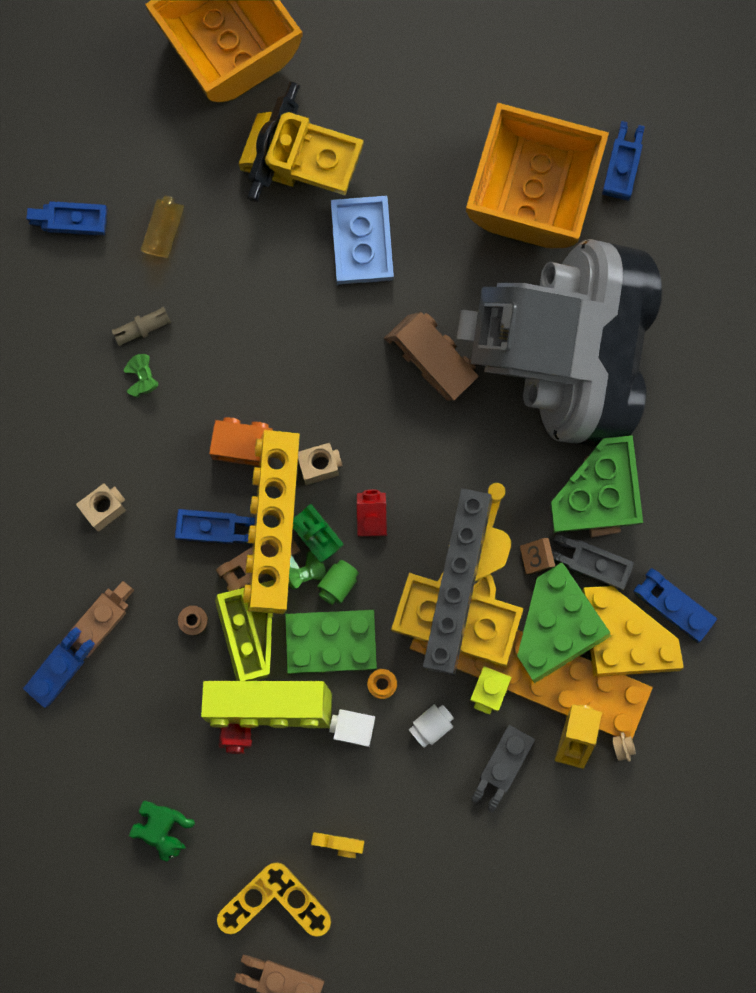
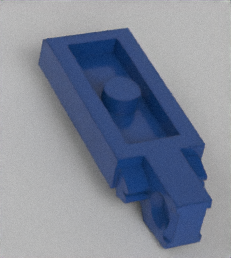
[26,201,108,236]

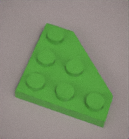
[550,436,643,533]
[517,562,611,684]

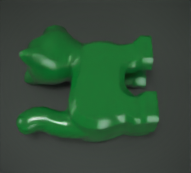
[129,800,195,862]

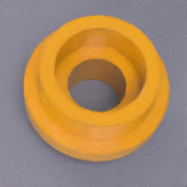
[367,669,397,699]

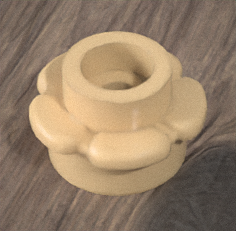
[613,732,636,762]

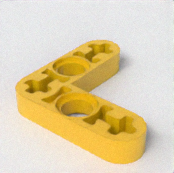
[217,862,331,937]

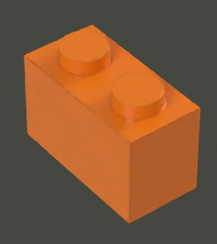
[209,417,274,467]

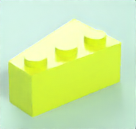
[215,580,274,681]

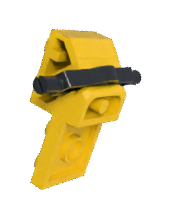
[239,82,364,202]

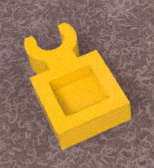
[311,832,365,858]

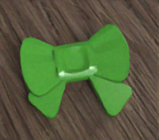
[123,354,158,397]
[289,551,326,590]

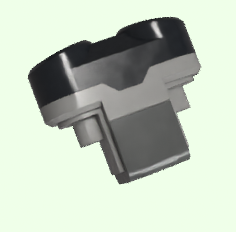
[456,239,662,447]

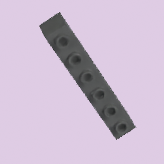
[423,488,492,676]

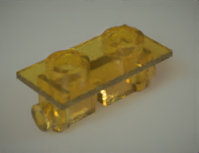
[141,196,184,258]

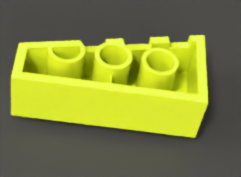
[201,681,332,729]

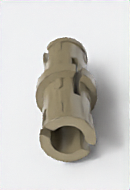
[112,306,171,347]

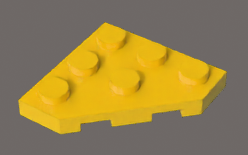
[582,586,684,677]

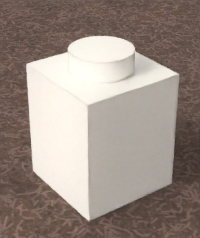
[329,709,375,747]

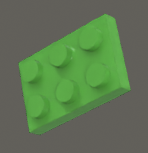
[285,610,377,674]

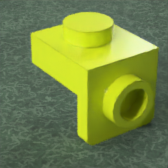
[470,666,512,715]

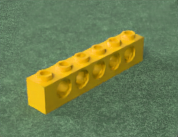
[243,430,300,614]

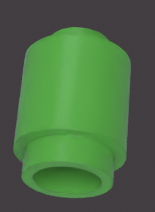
[317,560,359,605]

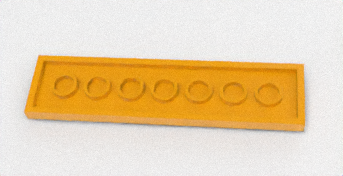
[410,630,653,739]

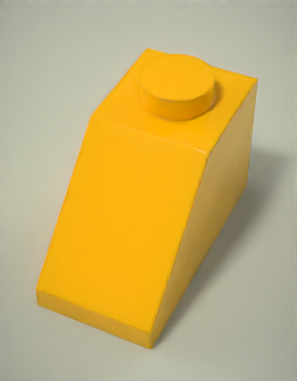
[555,704,602,769]

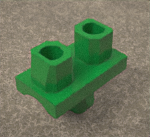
[293,504,344,564]

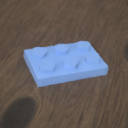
[331,196,394,285]

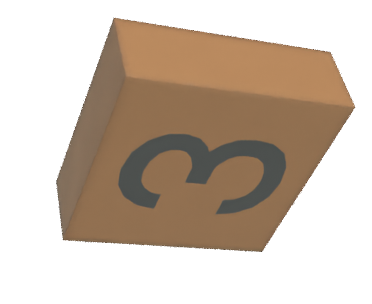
[520,538,555,574]

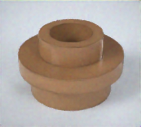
[178,606,208,636]

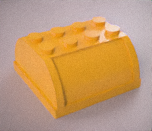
[145,0,303,102]
[466,102,609,248]

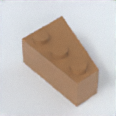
[384,312,479,401]

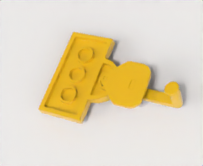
[391,483,524,667]

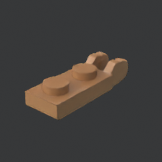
[234,955,325,993]

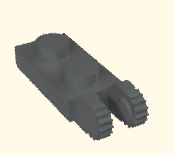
[552,535,634,591]
[471,725,535,813]

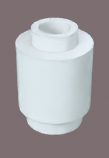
[409,704,454,748]

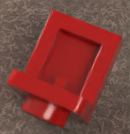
[357,489,387,536]
[219,724,252,754]

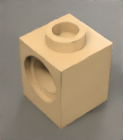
[298,443,343,485]
[76,483,126,532]

